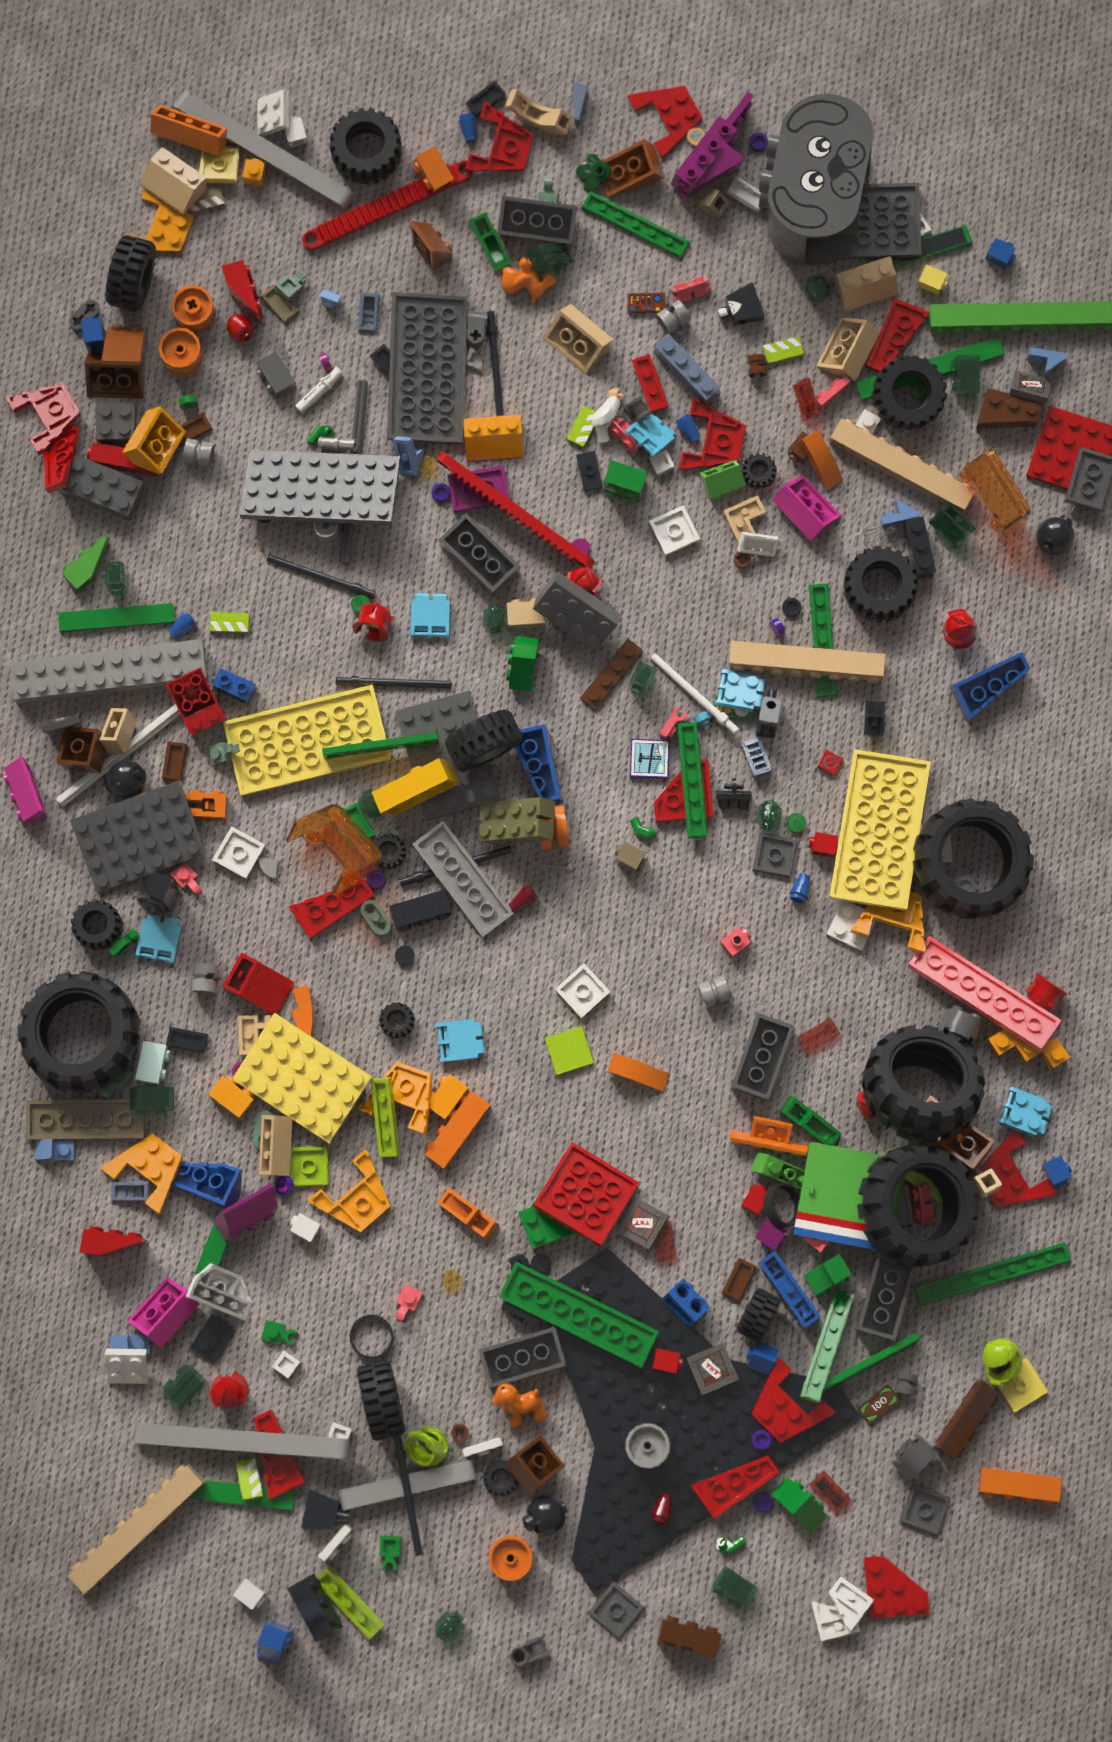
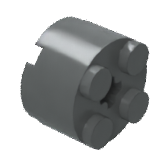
[938,1006,983,1047]
[891,1433,937,1480]

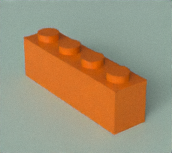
[150,104,227,156]
[424,1091,491,1170]
[978,1467,1062,1505]

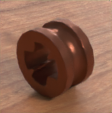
[733,551,751,569]
[451,1424,469,1442]

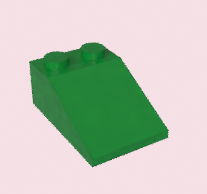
[518,1207,575,1250]

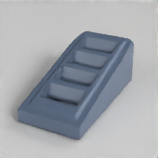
[573,83,588,126]
[357,292,380,332]
[741,736,772,778]
[111,1181,153,1201]

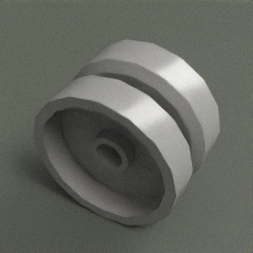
[625,1424,670,1468]

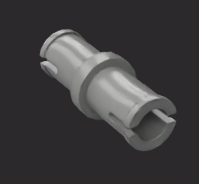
[318,436,358,452]

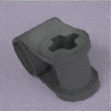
[466,311,487,349]
[623,395,651,421]
[510,1636,550,1666]

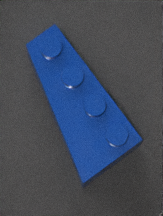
[950,652,1030,721]
[515,724,563,804]
[257,1620,296,1666]

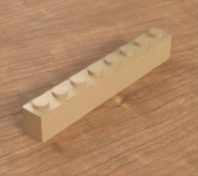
[829,418,976,514]
[729,641,885,683]
[68,1464,205,1594]

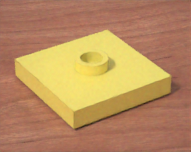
[199,147,240,183]
[998,1357,1048,1413]

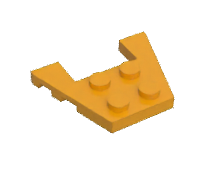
[127,189,194,253]
[850,891,926,955]
[357,1062,433,1135]
[101,1133,183,1215]
[308,1149,391,1232]

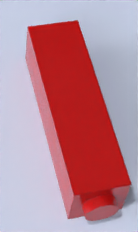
[87,442,159,477]

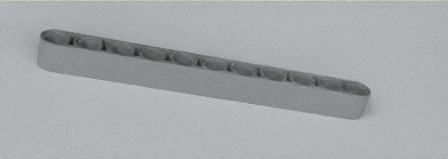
[173,92,355,211]
[134,1423,350,1460]

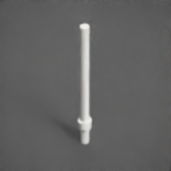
[650,654,739,734]

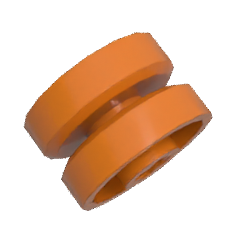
[171,285,215,333]
[159,328,203,376]
[539,805,569,851]
[488,1535,533,1581]

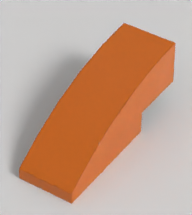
[799,430,843,491]
[292,985,314,1037]
[607,1053,669,1092]
[437,1188,500,1241]

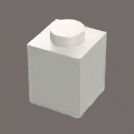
[284,117,308,148]
[289,1213,321,1243]
[233,1578,266,1610]

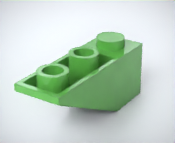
[62,535,109,593]
[751,1152,805,1190]

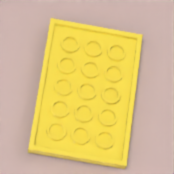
[233,1013,372,1143]

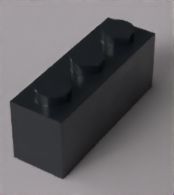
[903,516,936,579]
[389,889,452,932]
[287,1574,343,1642]

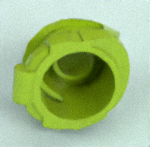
[982,1338,1023,1388]
[404,1426,448,1466]

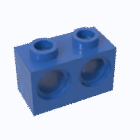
[81,317,105,353]
[212,668,257,705]
[661,1279,710,1328]

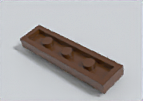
[580,639,643,710]

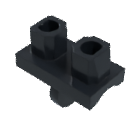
[864,700,885,737]
[716,778,752,809]

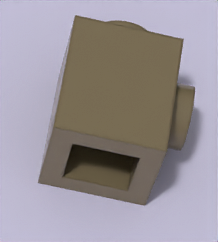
[695,188,730,217]
[614,842,646,873]

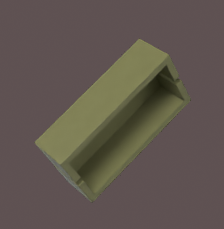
[479,797,555,845]

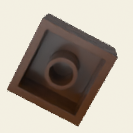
[56,727,106,773]
[504,1435,565,1495]

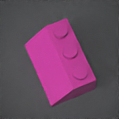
[772,475,842,541]
[3,756,48,825]
[127,1277,200,1349]

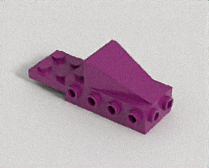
[670,92,754,198]

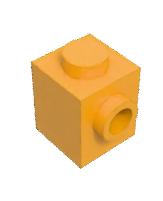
[242,159,266,188]

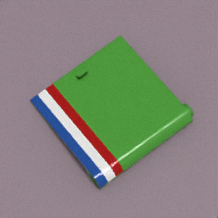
[793,1142,905,1253]

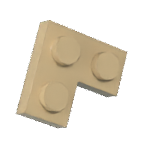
[723,495,766,545]

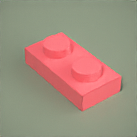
[816,376,850,410]

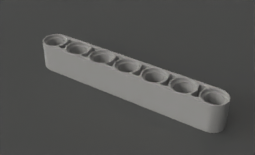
[338,1459,477,1511]

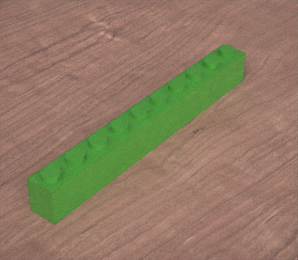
[928,301,1112,335]

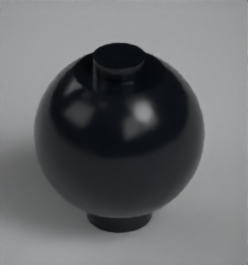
[1036,515,1075,555]
[104,760,146,798]
[522,1495,567,1536]

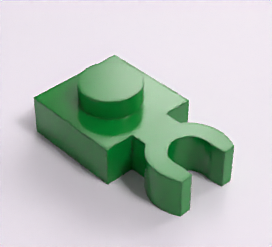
[108,928,139,958]
[261,1320,298,1345]
[380,1536,400,1571]

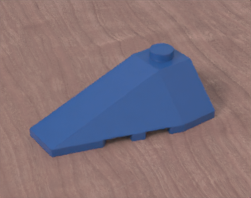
[172,1162,242,1209]

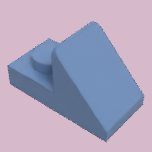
[1027,347,1068,377]
[393,436,424,476]
[880,499,920,529]
[35,1139,75,1161]
[110,1334,151,1354]

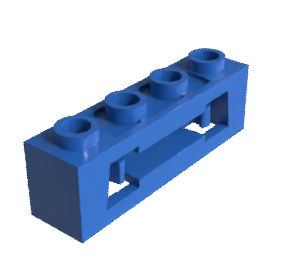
[757,1251,821,1329]

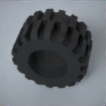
[71,899,122,950]
[736,1287,781,1343]

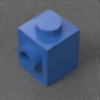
[985,238,1016,269]
[1041,1156,1072,1188]
[746,1342,779,1375]

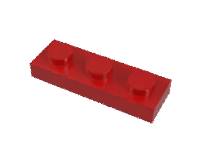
[632,354,669,414]

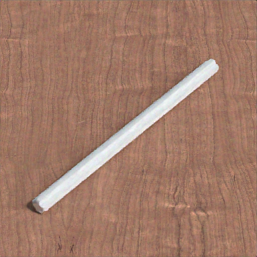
[57,682,212,807]

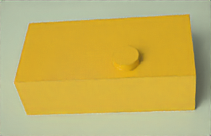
[372,758,460,817]

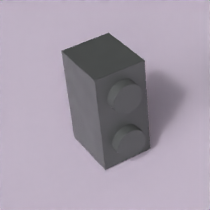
[256,351,297,399]

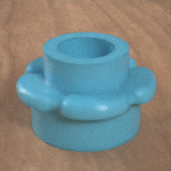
[693,711,711,727]

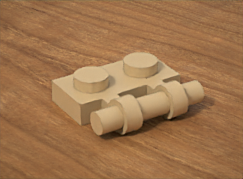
[238,1015,272,1056]

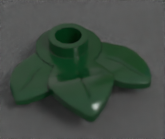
[576,154,611,191]

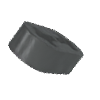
[69,300,100,332]

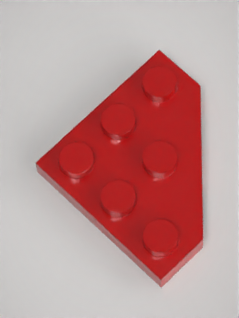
[654,759,714,823]
[863,1556,930,1619]

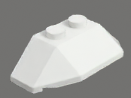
[186,1264,253,1321]

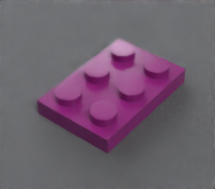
[447,465,509,513]

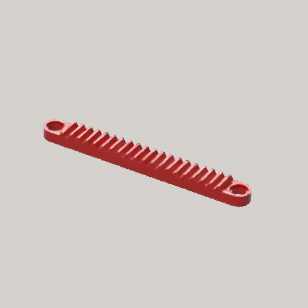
[302,160,474,251]
[436,452,596,569]

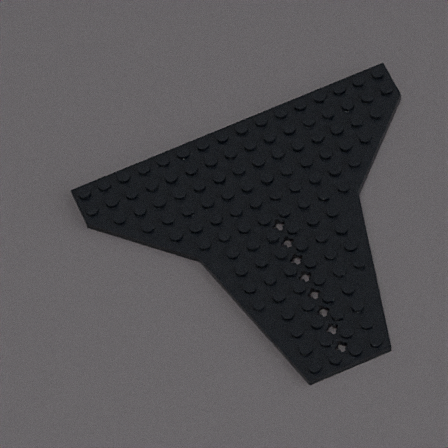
[552,1248,860,1594]

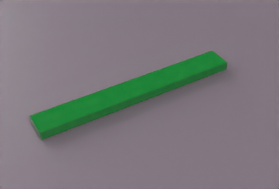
[855,337,1005,401]
[914,1242,1071,1306]

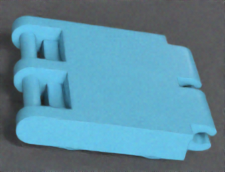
[624,413,675,458]
[411,593,450,639]
[715,669,765,712]
[135,913,182,965]
[435,1019,485,1063]
[998,1087,1053,1137]

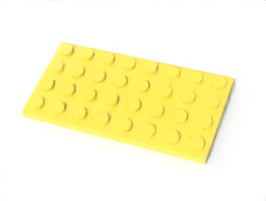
[223,685,391,796]
[829,749,931,911]

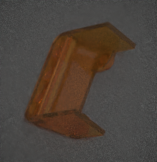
[959,448,1031,540]
[285,804,382,896]

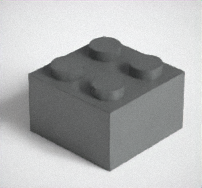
[96,402,137,445]

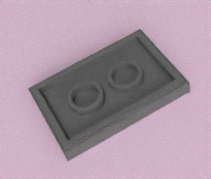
[1064,447,1112,513]

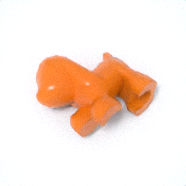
[501,254,557,303]
[492,1384,547,1429]

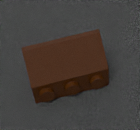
[85,353,145,399]

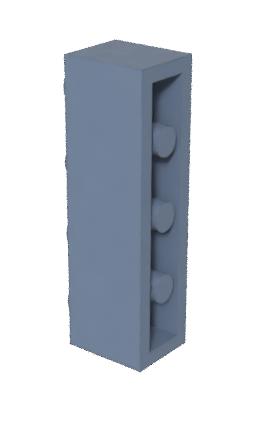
[654,334,720,405]

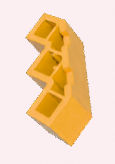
[986,1029,1070,1070]

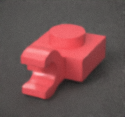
[659,707,687,740]
[170,861,202,895]
[395,1285,423,1322]

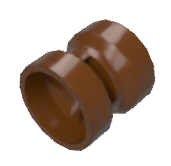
[747,354,767,378]

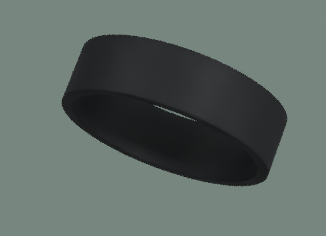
[764,1183,800,1228]
[349,1314,394,1359]

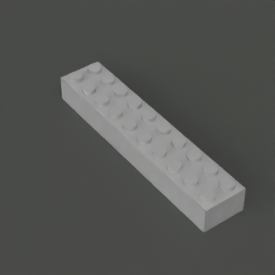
[10,639,208,704]

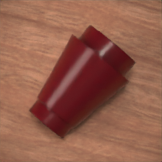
[508,885,538,913]
[651,1493,672,1525]

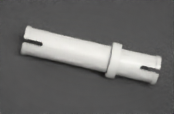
[295,367,344,414]

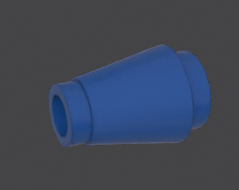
[458,113,477,142]
[676,413,701,443]
[168,612,197,639]
[789,873,811,903]

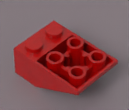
[222,260,264,324]
[166,667,226,737]
[222,952,294,1015]
[79,1226,147,1257]

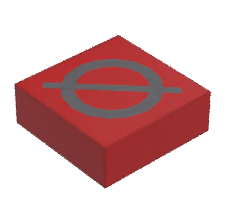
[817,750,843,776]

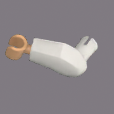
[591,389,623,443]

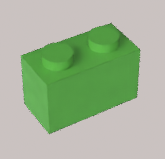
[700,460,746,499]

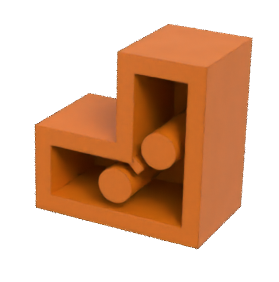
[412,146,454,192]

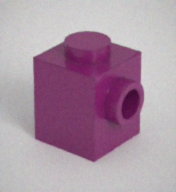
[754,1217,788,1250]

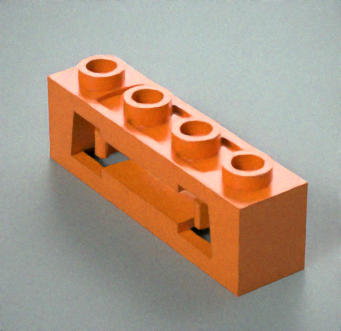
[184,790,228,820]

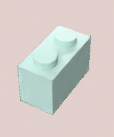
[135,1041,171,1085]

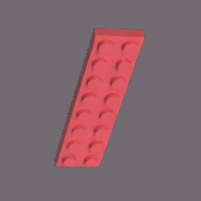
[908,936,1062,1052]

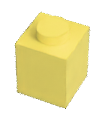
[917,265,948,295]

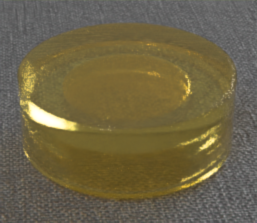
[419,455,437,475]
[442,1270,462,1290]

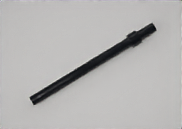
[486,311,504,416]
[267,554,377,599]
[336,676,451,688]
[399,845,512,887]
[393,1436,423,1556]

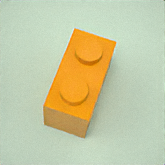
[429,1074,469,1121]
[208,1075,255,1119]

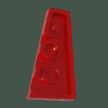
[866,298,929,373]
[44,425,80,494]
[288,879,375,939]
[254,1409,306,1500]
[691,1456,780,1519]

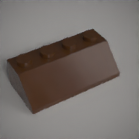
[933,1379,998,1460]

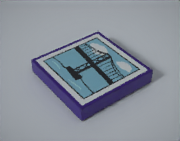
[630,739,670,779]

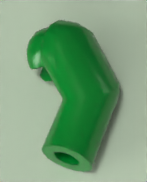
[306,425,334,446]
[630,817,656,840]
[716,1536,747,1554]

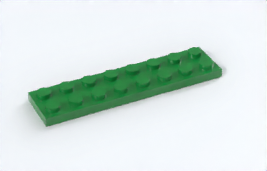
[499,1262,659,1368]

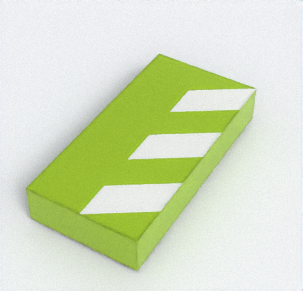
[762,336,804,365]
[566,406,596,448]
[210,612,249,633]
[236,1458,263,1502]

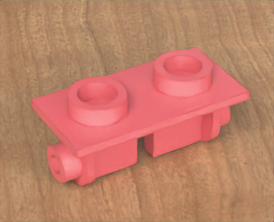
[671,276,712,303]
[609,417,643,455]
[910,1183,934,1226]

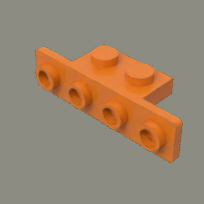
[729,1116,808,1157]

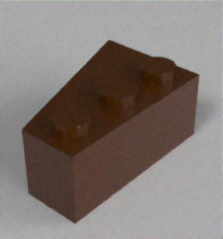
[976,388,1043,429]
[656,1615,721,1658]

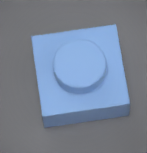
[320,289,342,308]

